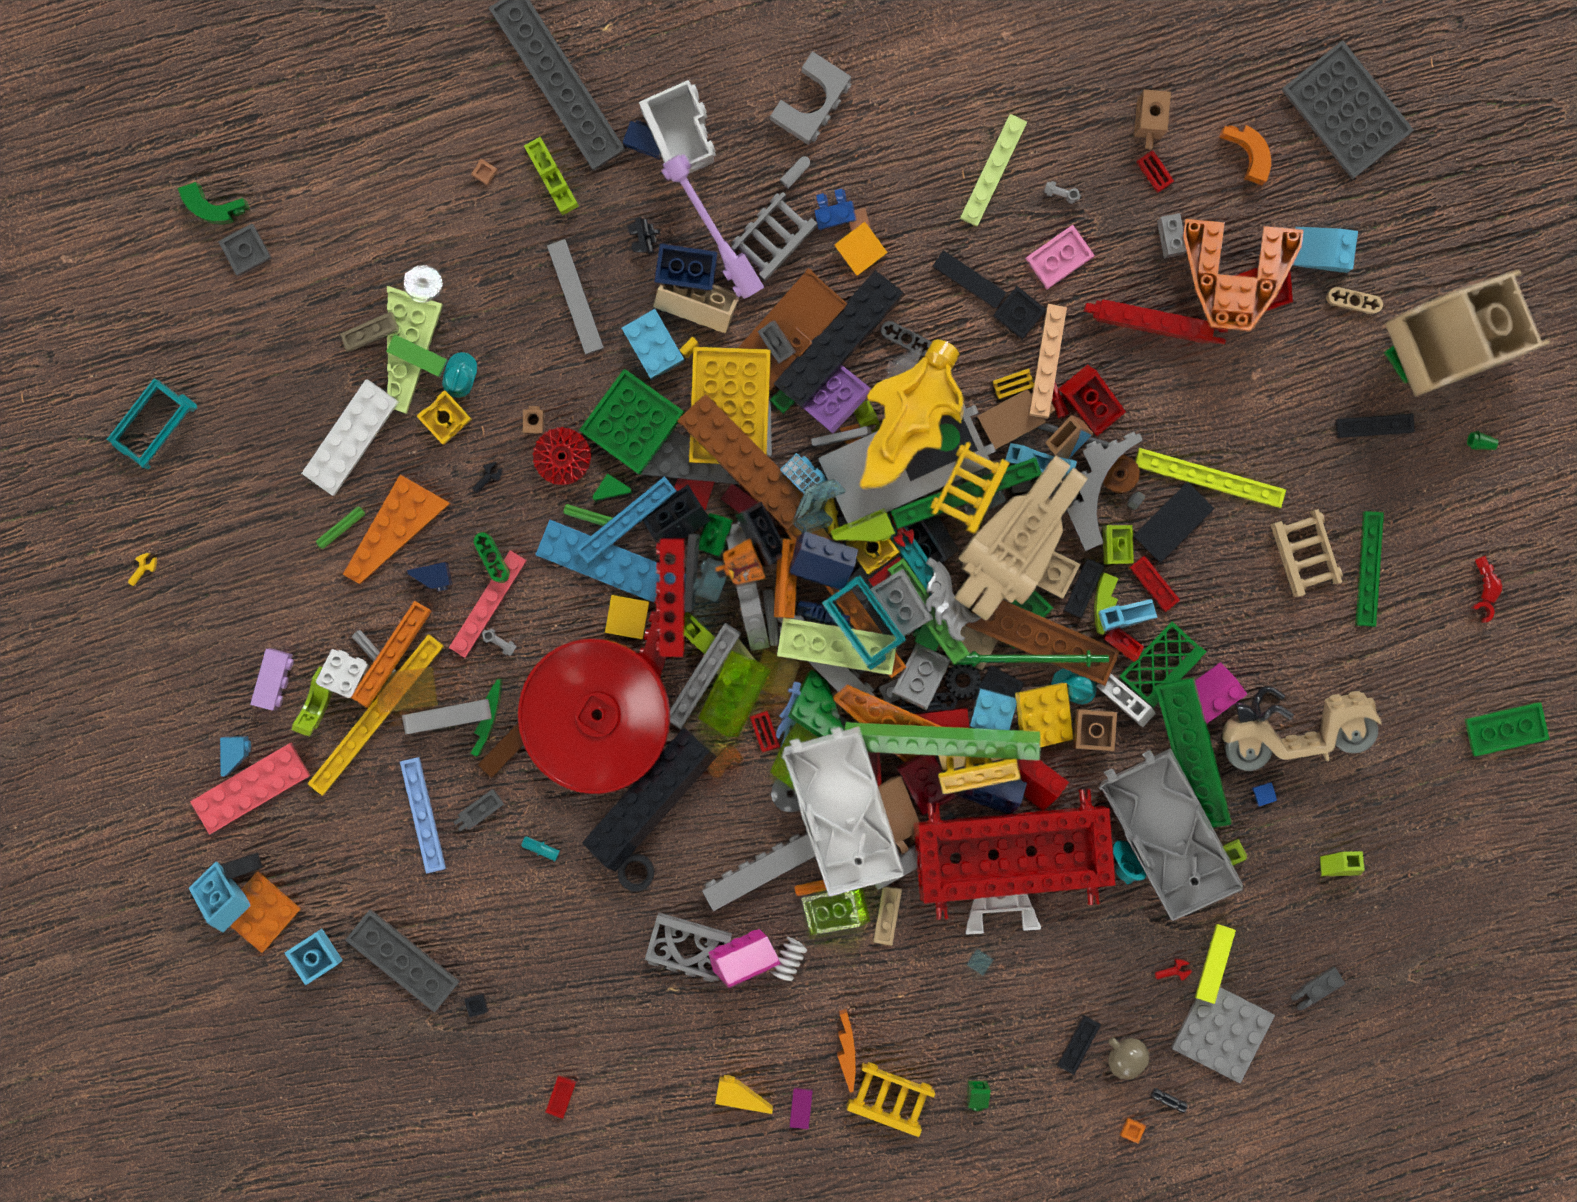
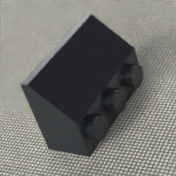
[643,485,711,543]
[735,501,783,566]
[906,515,960,563]

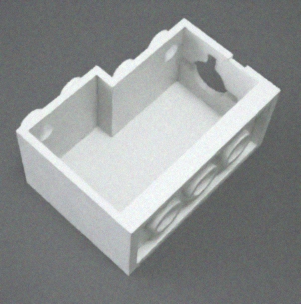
[639,80,716,174]

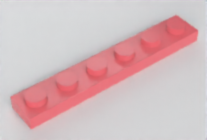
[449,550,527,658]

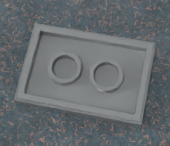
[870,569,933,636]
[892,643,951,711]

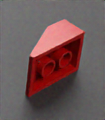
[1058,364,1126,436]

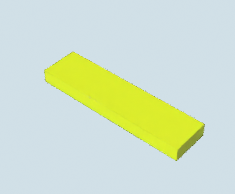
[1195,924,1236,1004]

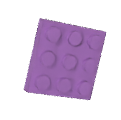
[803,365,871,434]

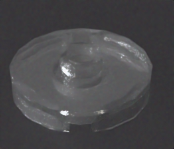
[404,266,442,302]

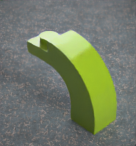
[292,666,333,737]

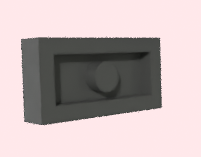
[758,320,796,363]

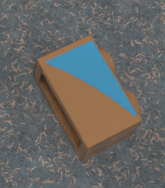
[1045,415,1094,459]

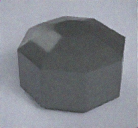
[1127,491,1145,510]

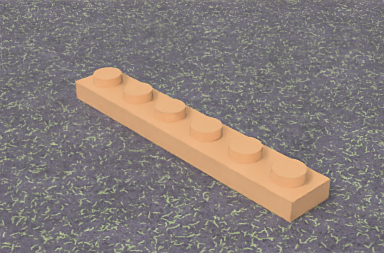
[1029,304,1067,419]

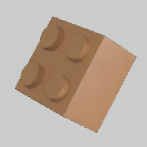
[1073,709,1117,751]

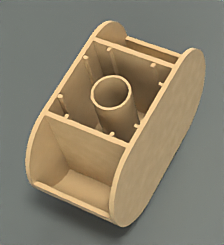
[1385,270,1550,397]

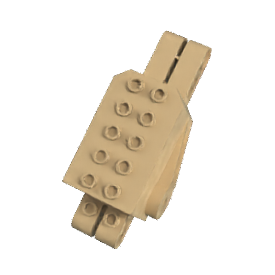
[954,455,1088,620]

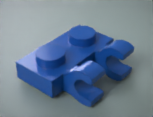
[815,189,857,230]

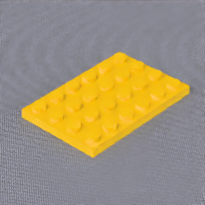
[689,347,771,464]

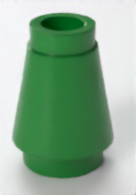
[1467,431,1498,450]

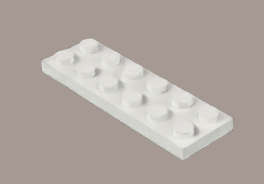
[301,379,399,496]

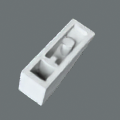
[1096,673,1156,727]

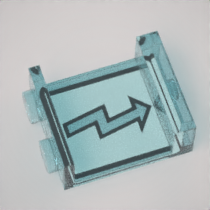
[792,478,846,533]

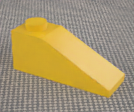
[715,1075,773,1114]

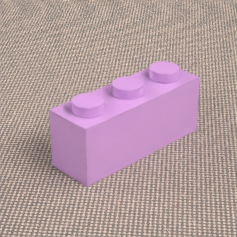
[250,648,294,711]

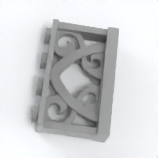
[645,912,732,982]

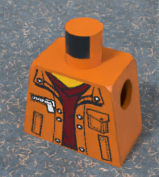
[716,539,765,584]

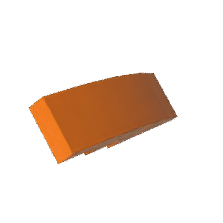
[837,1009,856,1093]

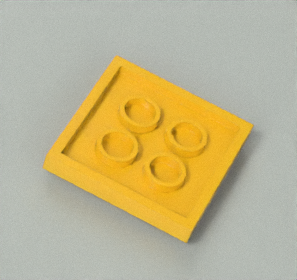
[1015,683,1073,747]

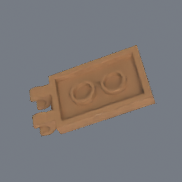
[977,389,1055,450]
[878,775,919,854]

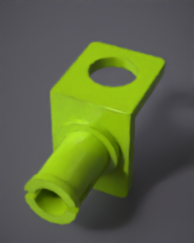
[853,399,881,437]

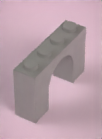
[770,51,852,145]

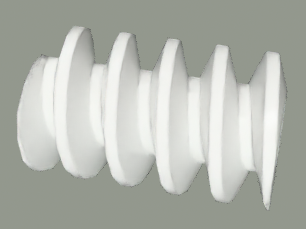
[770,937,807,981]

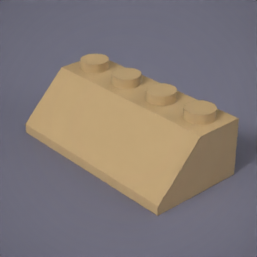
[653,284,740,333]

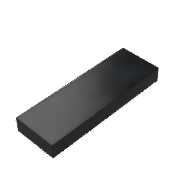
[1063,558,1104,618]
[1057,1014,1101,1075]

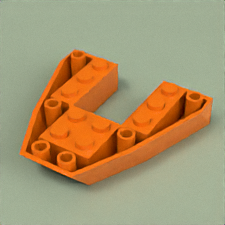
[1183,219,1303,331]

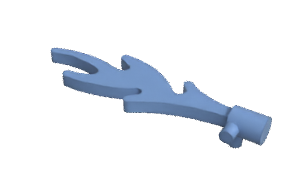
[776,682,801,749]

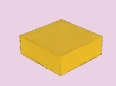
[679,337,699,358]

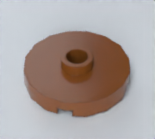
[1103,455,1140,493]

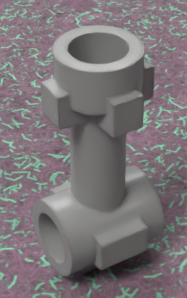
[1044,181,1081,204]
[482,628,517,656]

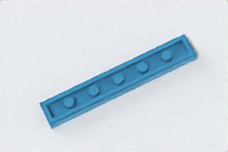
[575,476,677,564]

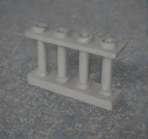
[731,192,817,282]

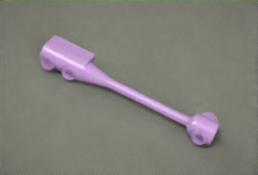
[661,154,764,299]

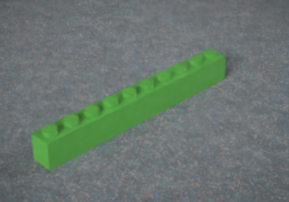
[845,722,1040,760]

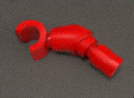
[1471,556,1502,623]

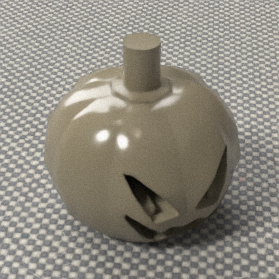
[1108,1037,1149,1080]

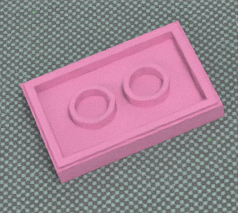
[1025,225,1095,290]

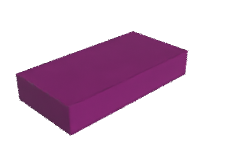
[789,1088,813,1129]

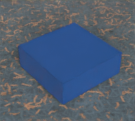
[1252,782,1277,806]

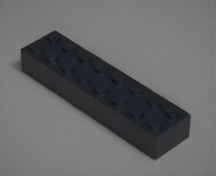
[582,727,718,872]

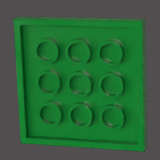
[579,369,685,475]

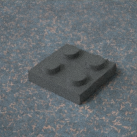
[218,224,272,276]

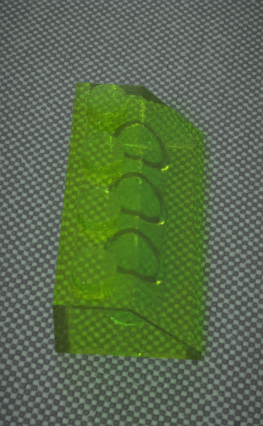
[698,650,771,737]

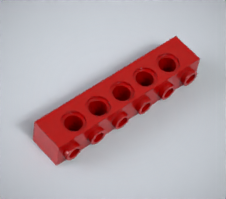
[656,538,685,657]

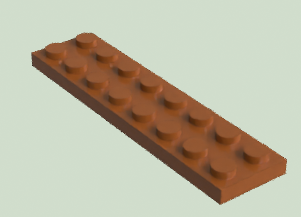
[677,394,814,531]
[964,593,1120,686]

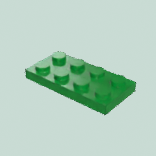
[1464,702,1550,757]

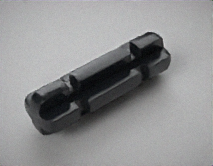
[1151,1088,1188,1113]

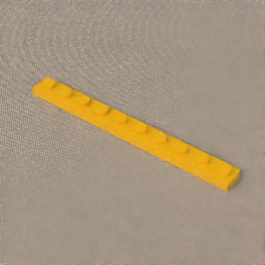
[308,634,444,796]

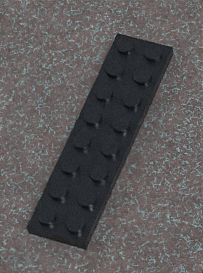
[773,270,904,409]

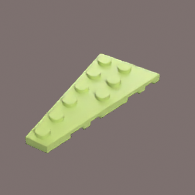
[387,286,443,414]

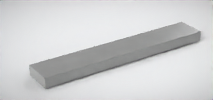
[547,239,604,355]
[670,623,741,729]

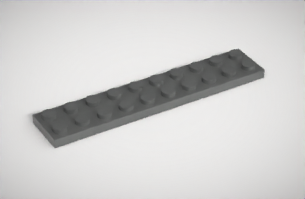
[489,0,625,171]

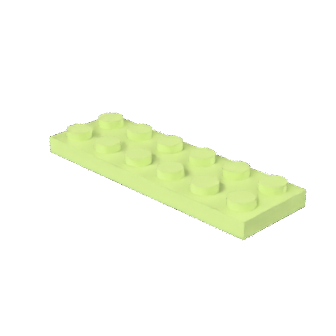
[777,618,896,675]

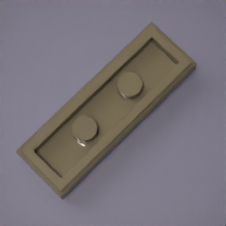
[341,312,399,352]

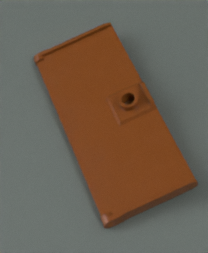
[738,268,847,392]

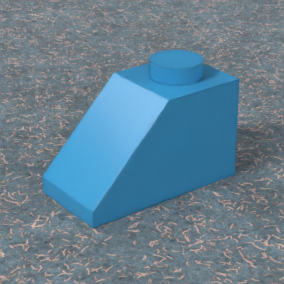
[220,736,251,776]

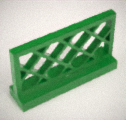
[1119,622,1206,709]

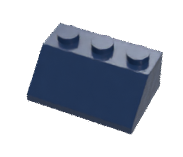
[655,244,718,291]
[789,531,858,590]
[958,764,1027,814]

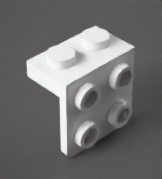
[316,649,369,698]

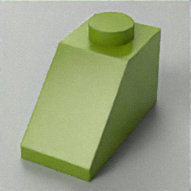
[684,612,715,654]

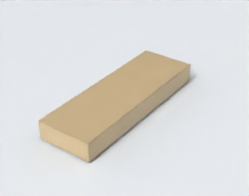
[873,886,902,946]

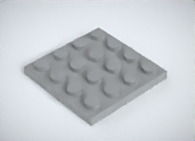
[1171,987,1275,1083]

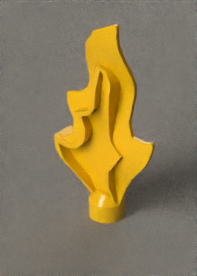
[860,340,964,488]

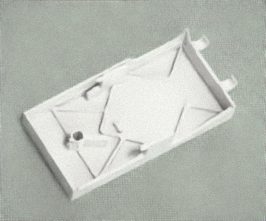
[783,727,904,896]

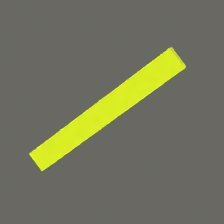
[1135,448,1286,508]

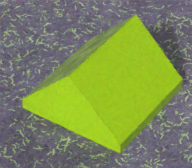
[1102,525,1134,564]

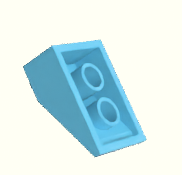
[1292,227,1358,273]
[189,861,251,932]

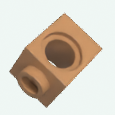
[523,406,545,434]

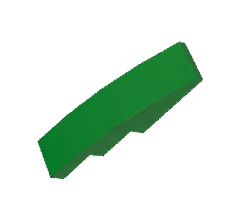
[471,678,503,757]

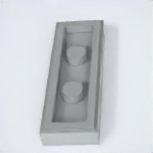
[811,427,872,447]

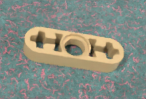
[1326,287,1383,314]

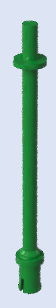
[955,650,1109,667]

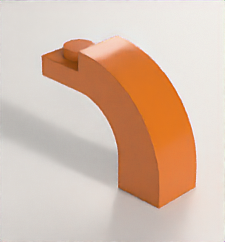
[1219,125,1271,185]

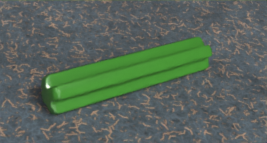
[563,504,613,526]
[316,507,365,549]

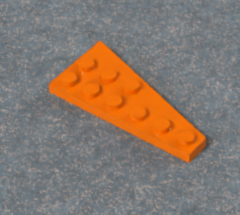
[343,475,451,584]
[833,684,942,763]

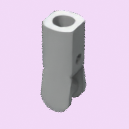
[780,156,810,189]

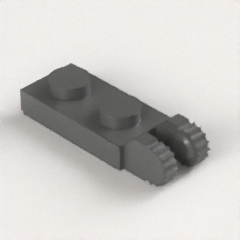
[1291,966,1346,1011]

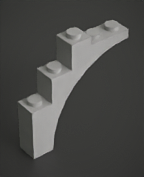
[1067,432,1143,551]
[726,524,770,651]

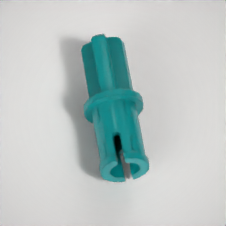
[521,836,560,862]

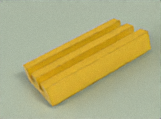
[992,369,1034,400]

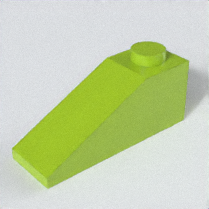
[831,508,895,541]

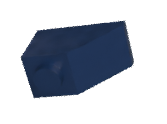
[623,120,661,160]
[407,562,453,592]

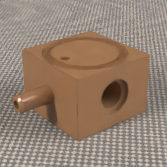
[1134,89,1171,150]

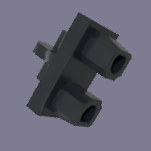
[628,217,661,254]

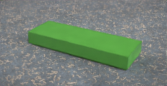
[386,334,447,377]

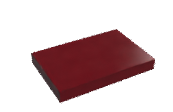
[897,754,956,815]

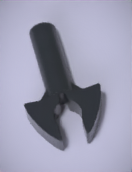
[472,462,503,493]

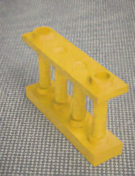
[930,442,1009,534]
[938,755,1020,794]
[846,1062,935,1137]

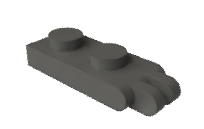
[453,788,505,831]

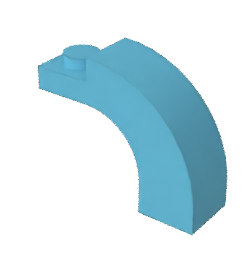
[1005,443,1077,479]

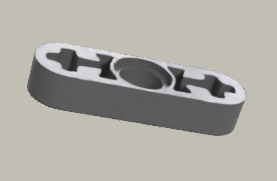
[881,321,931,357]

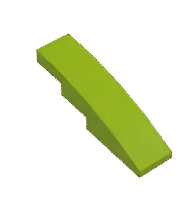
[524,137,579,216]

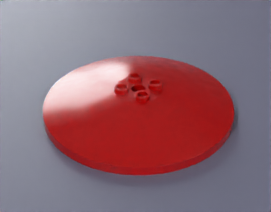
[518,639,670,794]

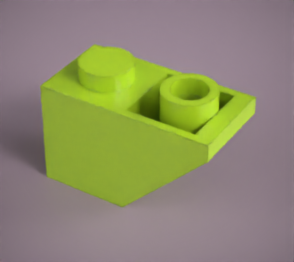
[1320,851,1364,876]

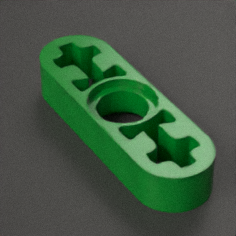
[474,532,510,583]

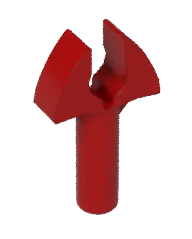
[890,513,914,548]
[1155,959,1192,981]

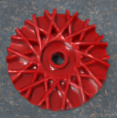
[533,427,591,485]

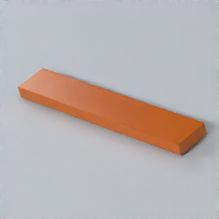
[351,601,432,708]

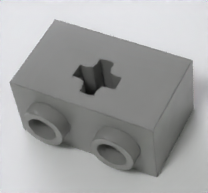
[1157,213,1187,258]

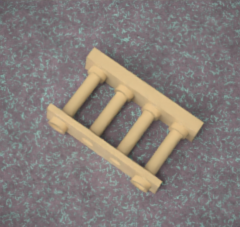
[1270,509,1343,597]

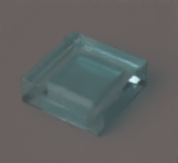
[967,949,993,976]

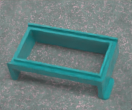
[106,379,197,469]
[822,576,906,670]

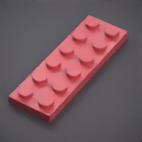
[190,743,311,835]

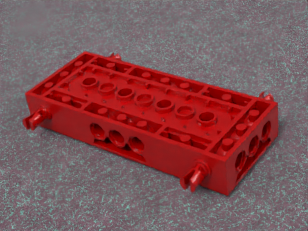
[914,789,1115,920]

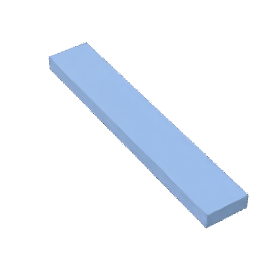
[400,757,446,874]

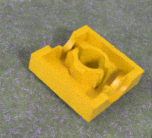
[417,390,472,445]
[846,538,900,575]

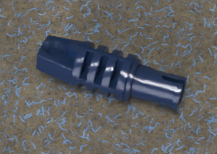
[797,601,850,625]

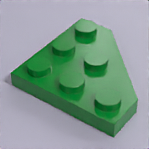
[788,670,844,738]

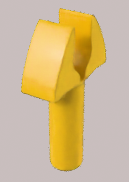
[128,553,157,586]

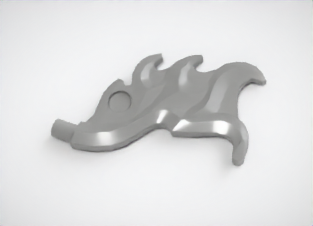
[926,557,981,641]

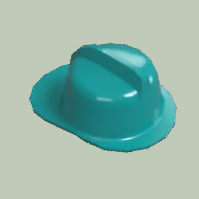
[442,352,477,398]
[1052,669,1097,705]
[1113,840,1147,884]

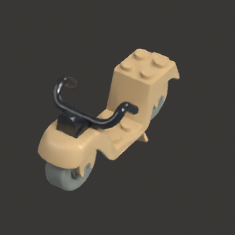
[1222,686,1381,771]

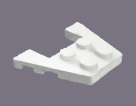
[965,894,1041,934]

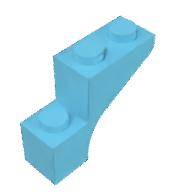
[1098,599,1158,632]

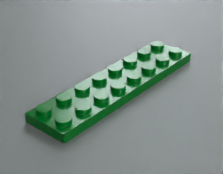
[1155,678,1232,828]

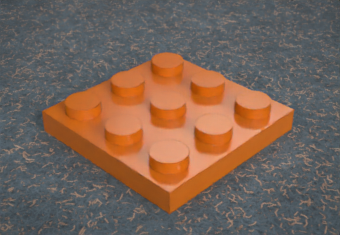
[231,872,301,953]

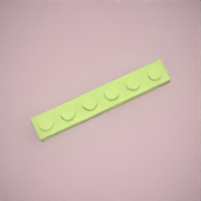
[960,114,1027,227]

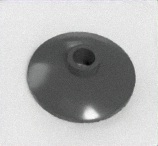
[771,774,800,812]

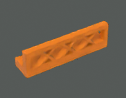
[774,539,797,618]

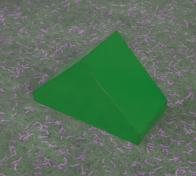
[593,474,632,501]

